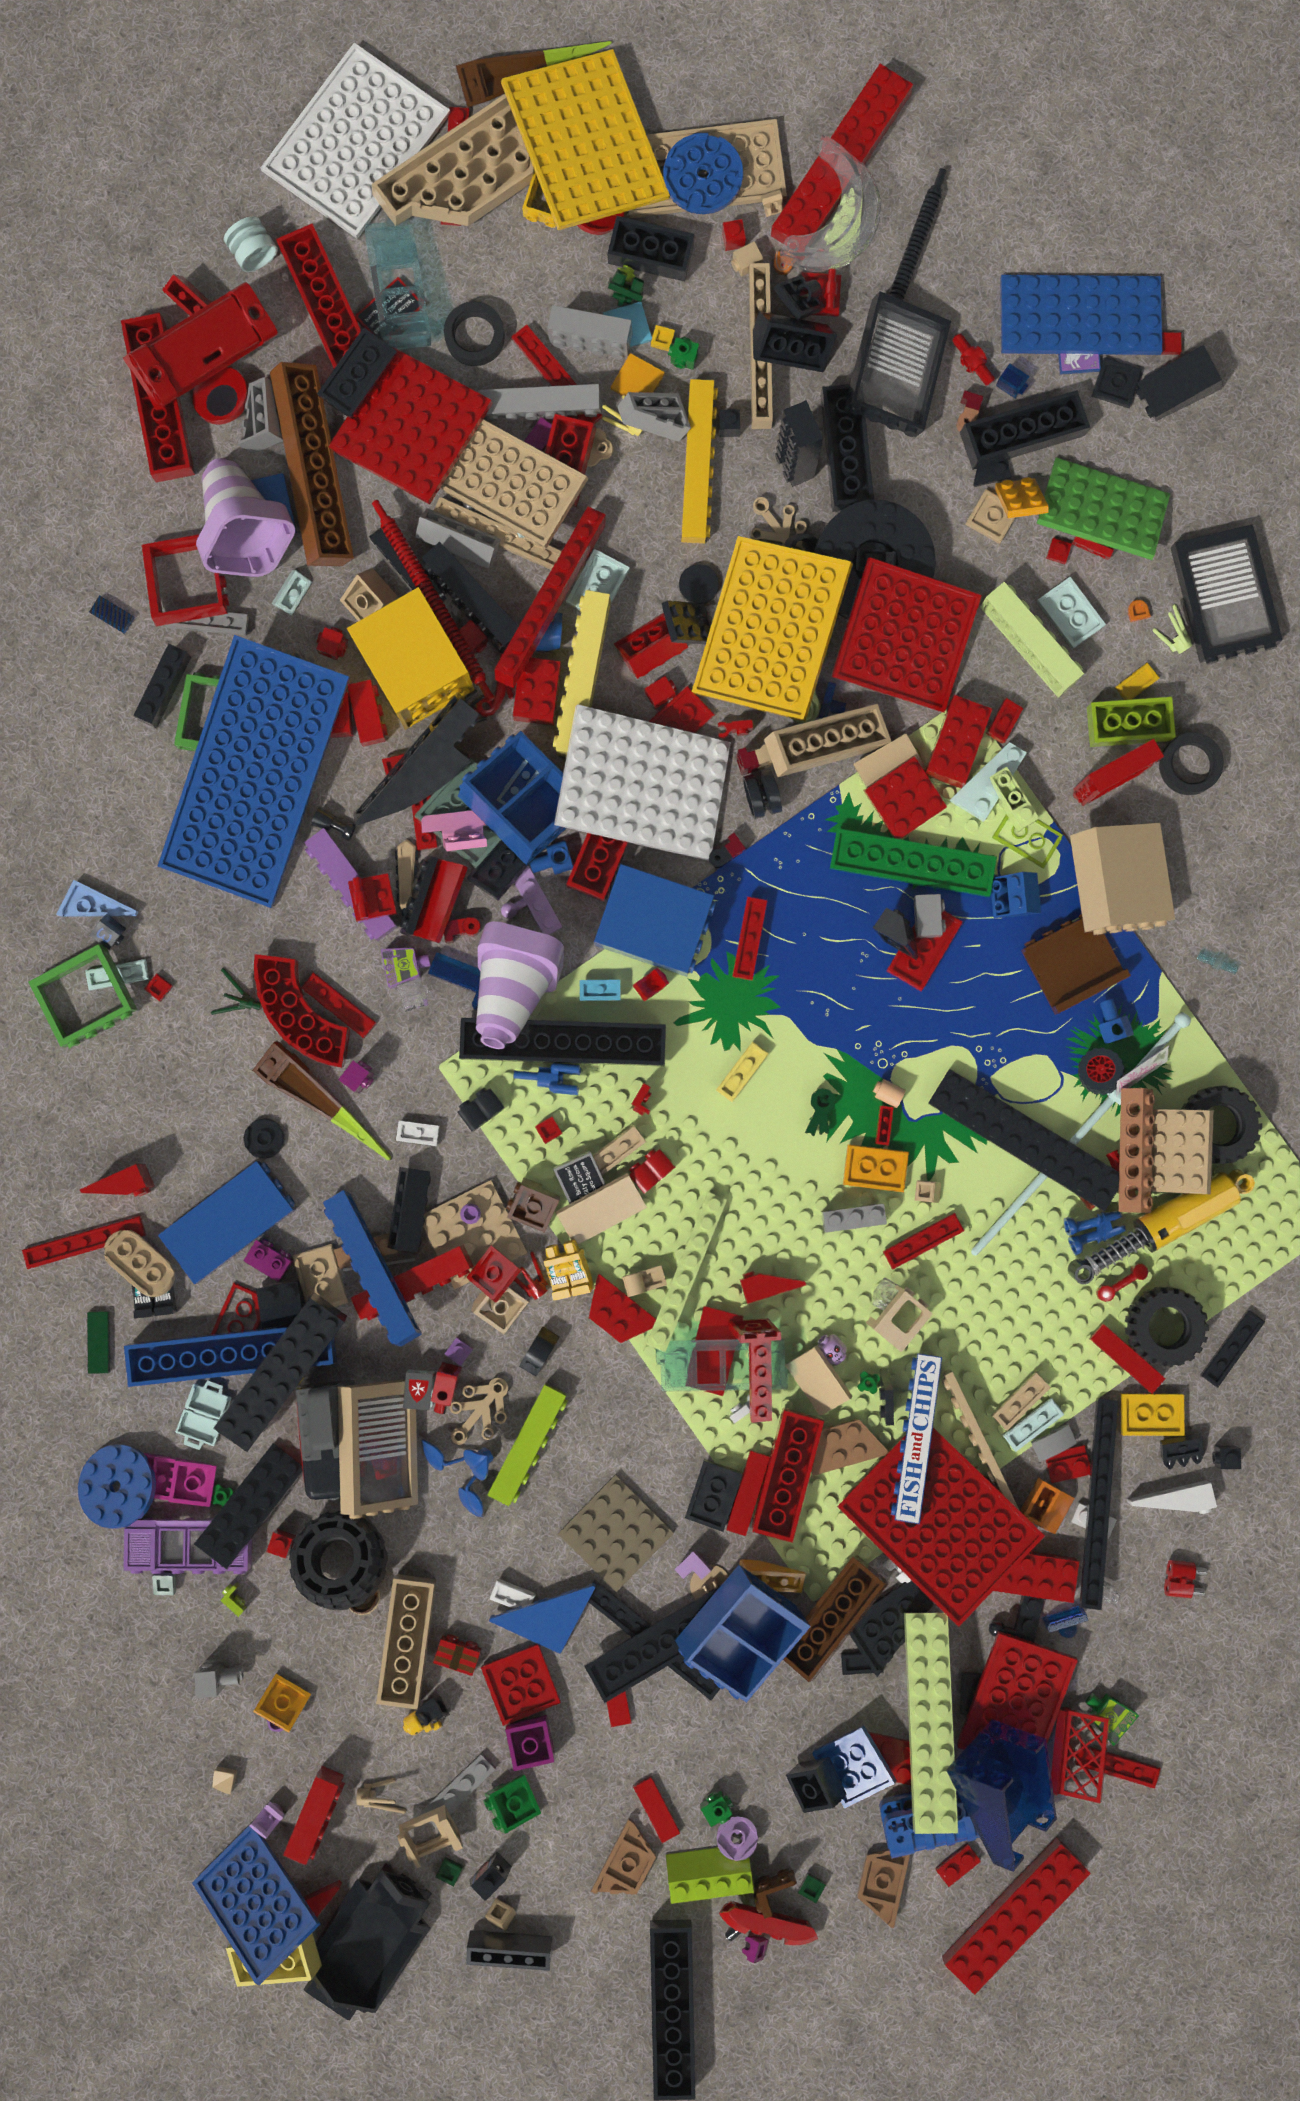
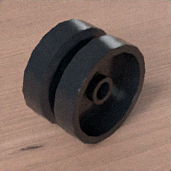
[743,769,782,820]

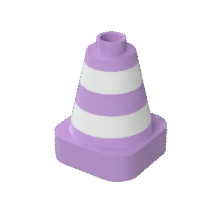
[196,458,295,577]
[476,922,564,1049]

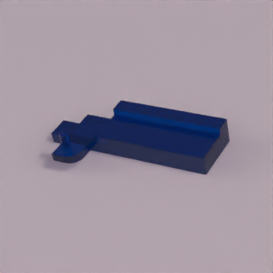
[428,952,481,1011]

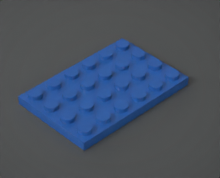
[192,1825,321,1985]

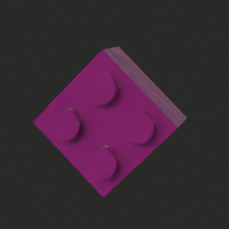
[505,1715,556,1771]

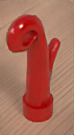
[476,654,513,716]

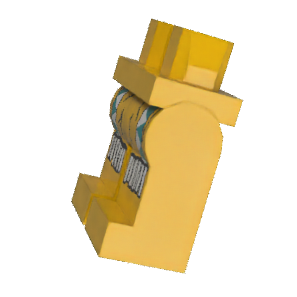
[544,1239,595,1301]

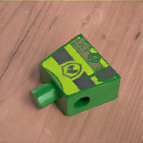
[1085,1693,1139,1746]

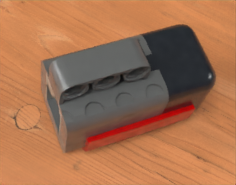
[296,1380,367,1500]

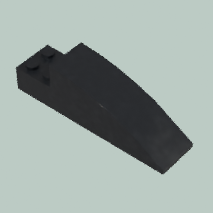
[353,692,479,825]

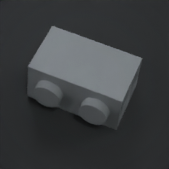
[914,894,946,938]

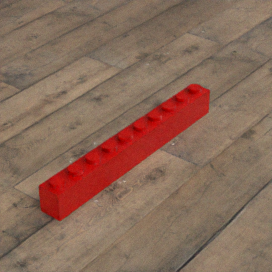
[495,506,606,688]

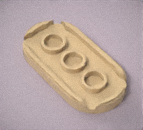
[104,1230,175,1297]

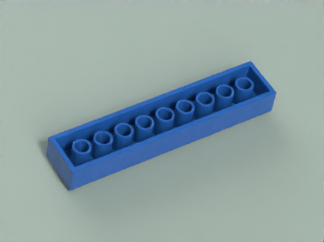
[124,1326,337,1387]

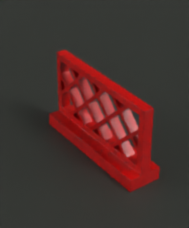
[1049,1707,1110,1803]

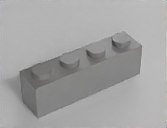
[415,508,501,568]

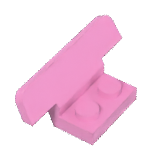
[421,811,487,851]

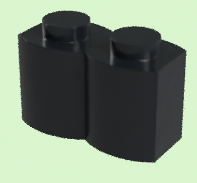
[457,1087,505,1132]

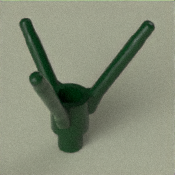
[211,968,261,1015]

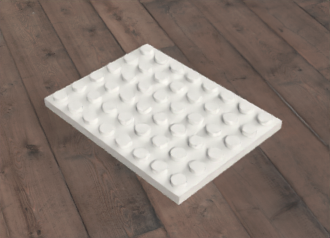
[260,43,451,239]
[554,704,731,860]

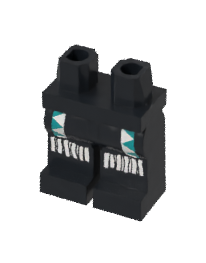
[132,1285,177,1319]

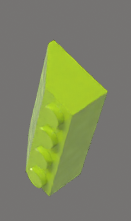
[666,1847,754,1904]

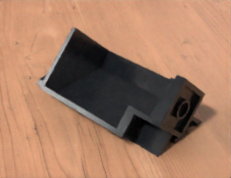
[304,1863,432,2021]

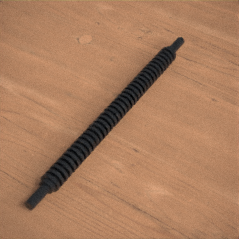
[862,168,947,382]

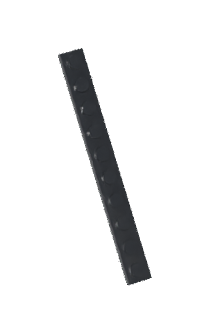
[1079,1398,1118,1610]

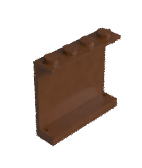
[1021,914,1131,1015]

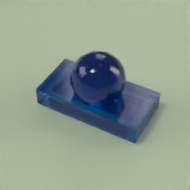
[1042,1606,1089,1639]

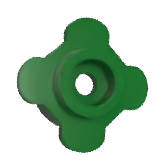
[857,1371,880,1394]
[211,1484,233,1507]

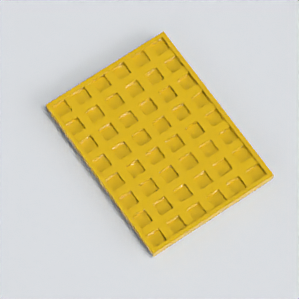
[501,49,670,230]

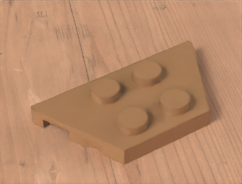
[811,1419,889,1476]
[591,1818,656,1895]
[857,1849,910,1928]

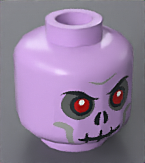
[817,1334,847,1365]

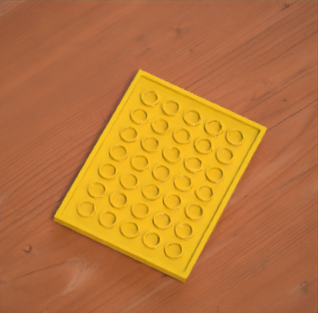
[692,536,853,722]

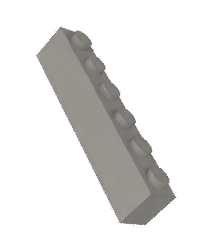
[480,384,602,422]

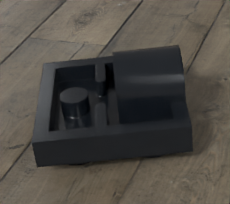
[773,274,825,321]

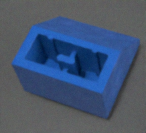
[991,872,1041,918]

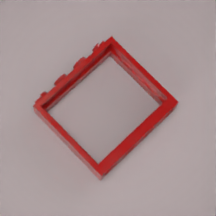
[141,534,230,627]
[1073,739,1164,806]

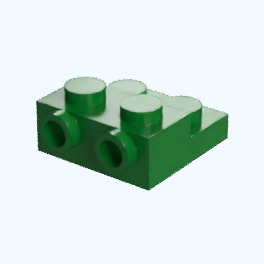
[483,1774,541,1834]

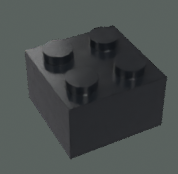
[786,1757,847,1813]

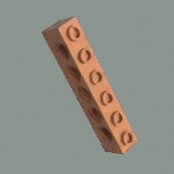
[1119,1088,1155,1213]

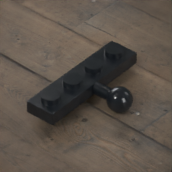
[989,1595,1044,1643]

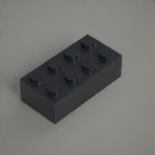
[607,216,695,282]

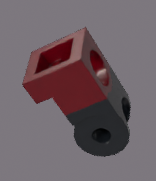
[709,833,746,868]

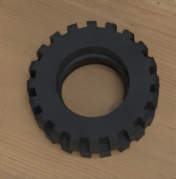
[1181,1086,1262,1164]
[1125,1287,1209,1367]

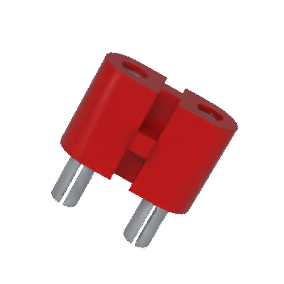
[1164,1560,1208,1599]

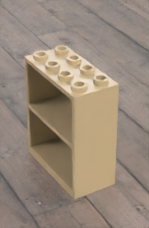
[1070,823,1175,935]

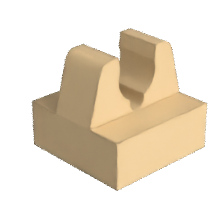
[761,189,784,217]

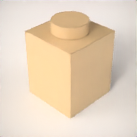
[731,241,763,277]

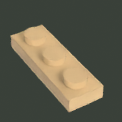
[593,1125,646,1176]
[992,1372,1051,1431]

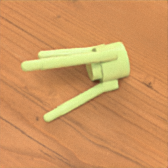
[1153,604,1193,654]

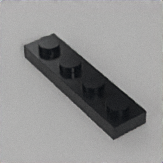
[400,856,438,936]

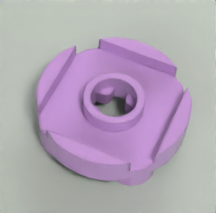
[716,1816,758,1861]

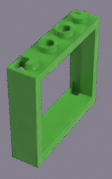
[174,672,220,751]
[28,944,138,1049]

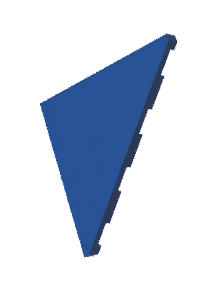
[489,1583,596,1654]

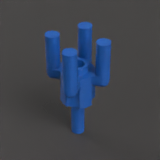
[514,1063,581,1095]

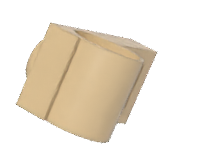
[622,1265,667,1297]

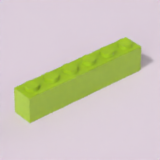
[487,1383,568,1507]

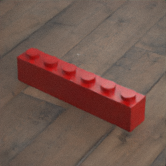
[350,1244,474,1321]

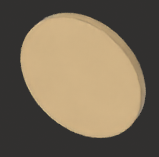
[690,1565,729,1599]

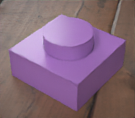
[445,1337,473,1366]

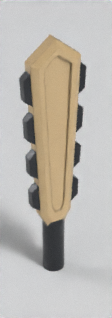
[395,839,418,917]

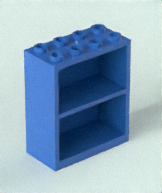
[458,731,567,865]
[594,864,716,977]
[675,1565,811,1703]

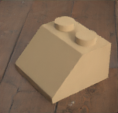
[340,568,399,621]

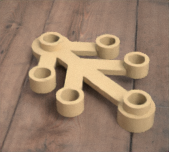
[751,497,807,551]
[450,1378,508,1445]

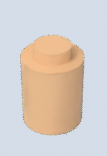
[873,1079,906,1108]

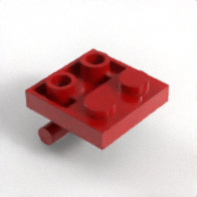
[802,268,842,317]
[348,873,397,922]

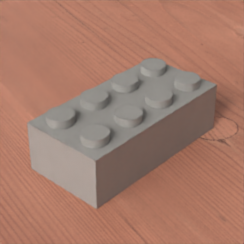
[547,305,632,359]

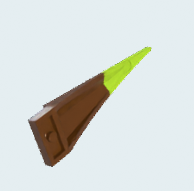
[456,41,612,108]
[252,1041,391,1160]

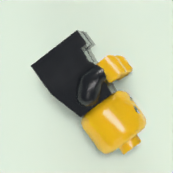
[403,1696,450,1735]

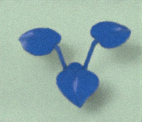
[422,1439,493,1518]

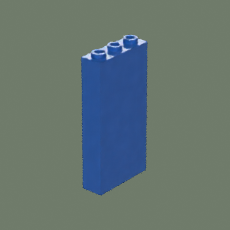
[158,1161,296,1285]

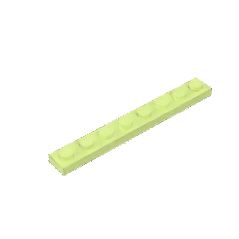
[646,1192,727,1352]

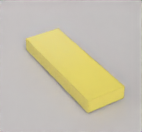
[716,1041,769,1102]

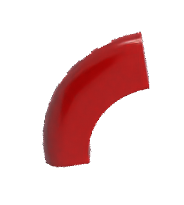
[254,954,350,1068]

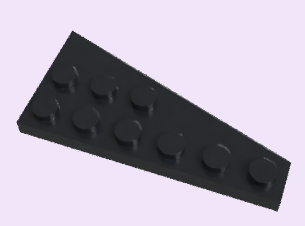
[850,1580,934,1677]

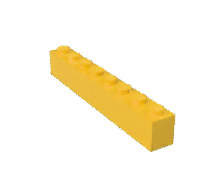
[681,379,718,543]

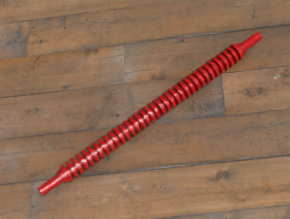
[372,499,495,702]

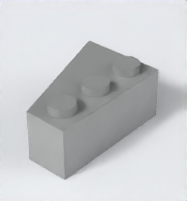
[238,377,283,453]
[617,392,691,442]

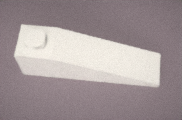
[1127,1480,1217,1514]

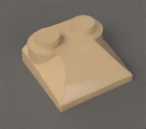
[471,1287,529,1334]

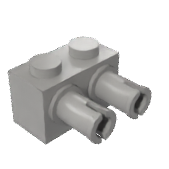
[194,1659,244,1698]

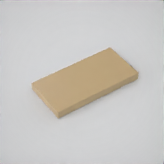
[556,1173,647,1245]

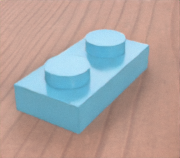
[580,980,621,1001]

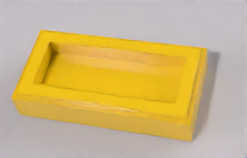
[1115,662,1160,700]

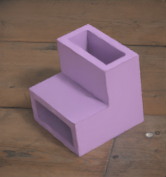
[675,1550,713,1580]

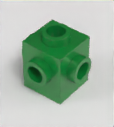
[668,337,699,370]
[700,1791,734,1827]

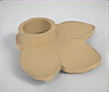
[587,428,613,467]

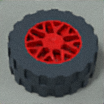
[1078,1048,1124,1095]

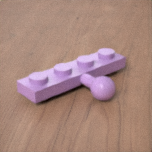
[501,866,562,935]

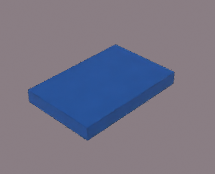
[250,473,297,533]

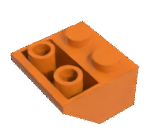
[1020,1477,1075,1534]

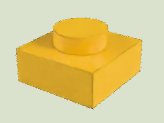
[651,325,675,351]

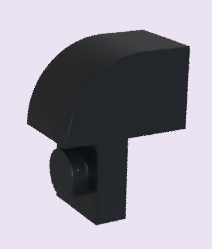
[519,1326,560,1377]

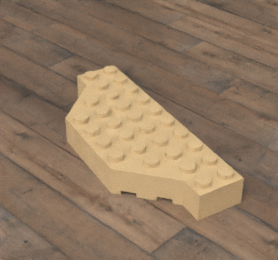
[372,94,534,227]

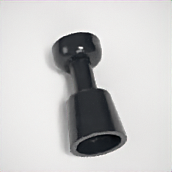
[311,807,356,841]

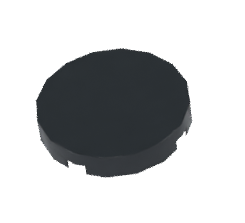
[679,564,719,604]
[243,1118,285,1159]

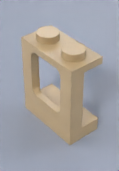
[866,1285,932,1352]
[397,1805,463,1868]

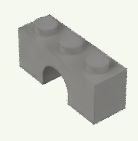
[821,1203,887,1233]

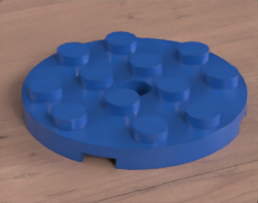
[663,133,743,214]
[78,1445,156,1529]

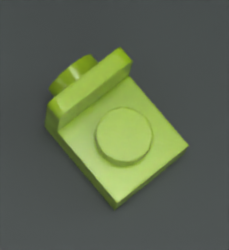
[220,1582,247,1617]

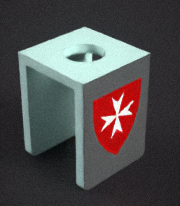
[403,1369,436,1410]

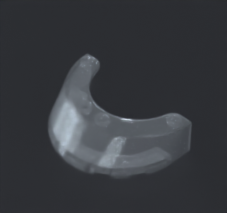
[780,135,881,272]

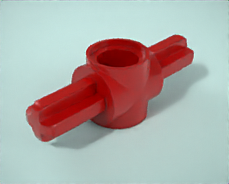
[952,333,995,386]

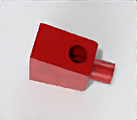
[431,1362,462,1414]

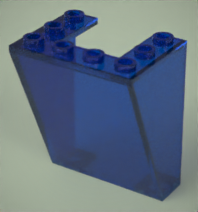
[947,1719,1057,1872]

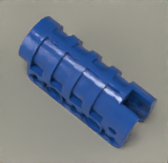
[879,1779,1002,1859]

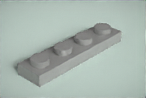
[165,606,249,636]
[421,1753,496,1827]

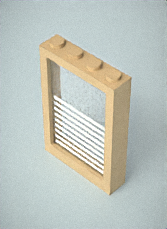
[338,1379,418,1519]

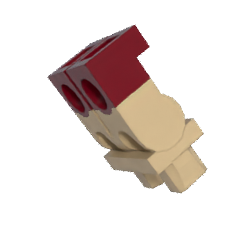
[736,744,773,776]

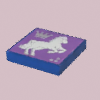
[1058,354,1101,375]

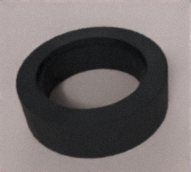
[444,301,505,366]
[1159,732,1224,795]

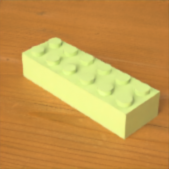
[980,582,1084,698]

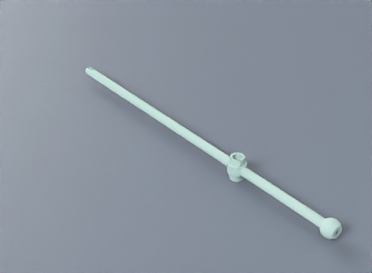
[971,1012,1191,1256]

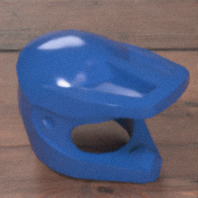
[536,613,563,652]

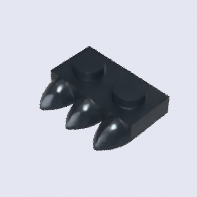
[1160,1433,1204,1469]

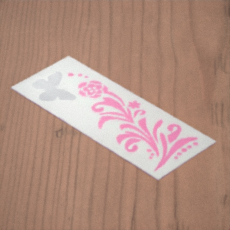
[1116,1045,1169,1097]

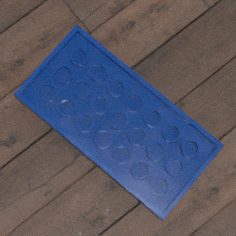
[1000,275,1162,355]

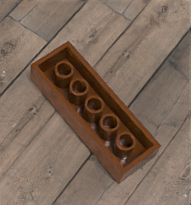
[783,1555,890,1682]

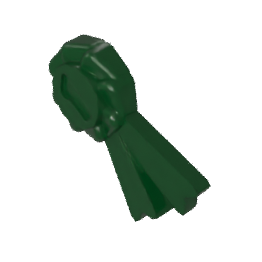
[805,1088,836,1136]

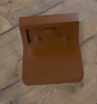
[754,1868,797,1919]

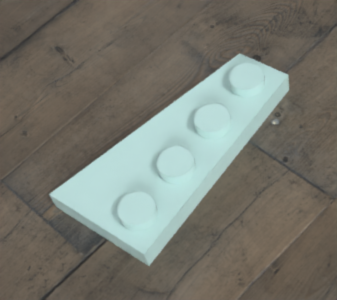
[950,742,1027,822]

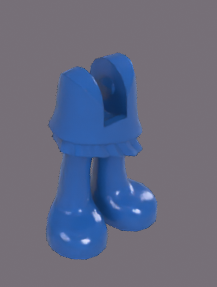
[1064,1211,1126,1255]

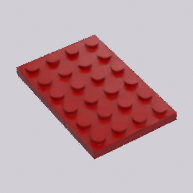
[957,1631,1078,1774]

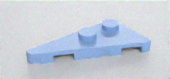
[56,880,138,917]

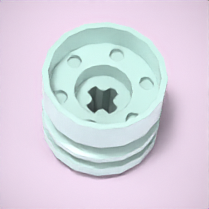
[223,216,278,272]

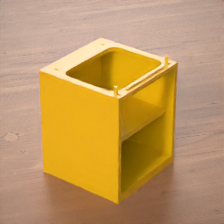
[347,587,475,730]

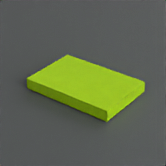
[992,814,1063,869]

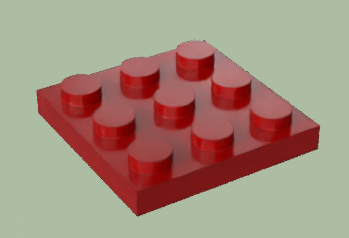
[863,756,947,839]
[481,1644,561,1726]

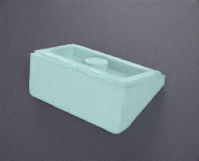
[272,570,312,616]

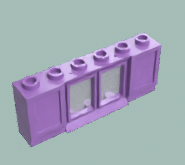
[123,1517,252,1574]

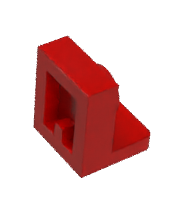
[631,1083,652,1116]

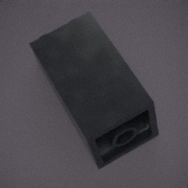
[1135,344,1222,421]

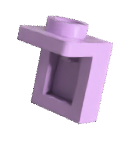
[250,1802,285,1839]

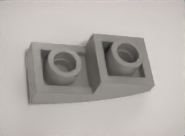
[1031,1424,1077,1462]

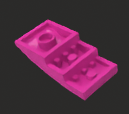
[144,1453,217,1507]

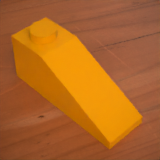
[739,1559,806,1593]

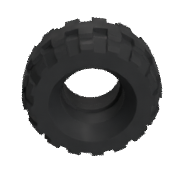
[289,1511,388,1610]

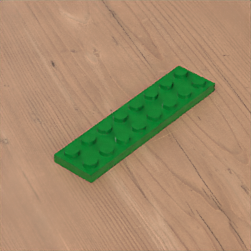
[830,828,997,897]

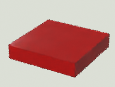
[466,1245,521,1303]

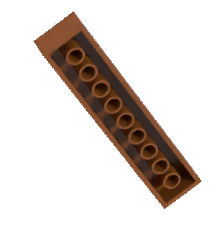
[270,362,354,567]

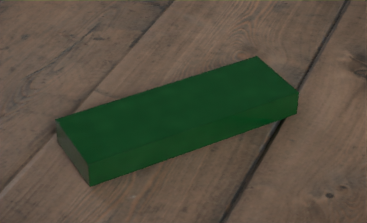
[87,1311,110,1374]

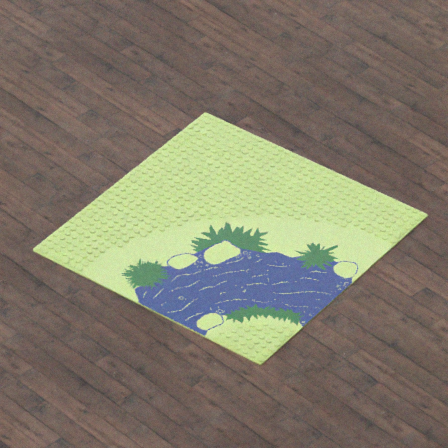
[439,709,1300,1601]

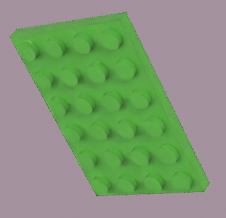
[1036,457,1170,560]

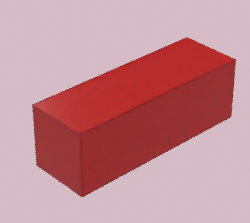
[875,1106,893,1145]

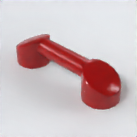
[1096,1263,1148,1302]

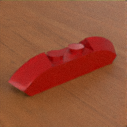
[719,1901,818,1946]

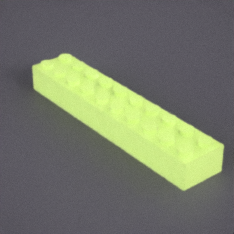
[904,1612,958,1834]

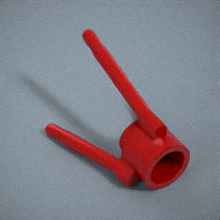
[514,1252,548,1300]

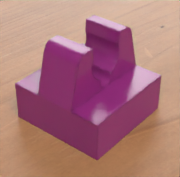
[742,1936,769,1963]

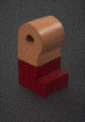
[956,390,983,432]

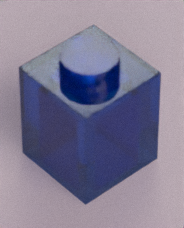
[996,363,1030,399]

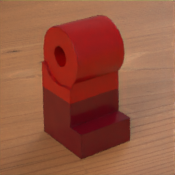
[444,917,481,944]

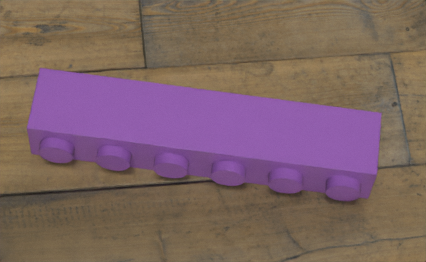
[304,828,398,941]

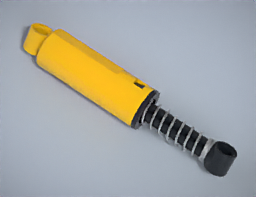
[1068,1169,1255,1284]

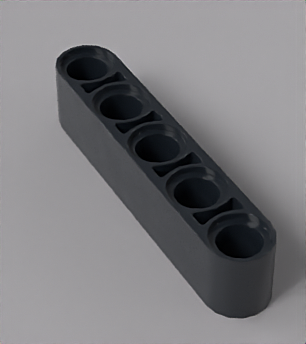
[369,527,447,602]

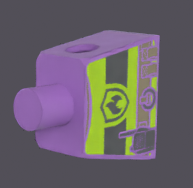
[381,948,431,989]

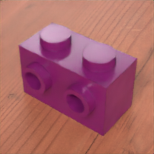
[338,1060,374,1094]
[243,1238,294,1282]

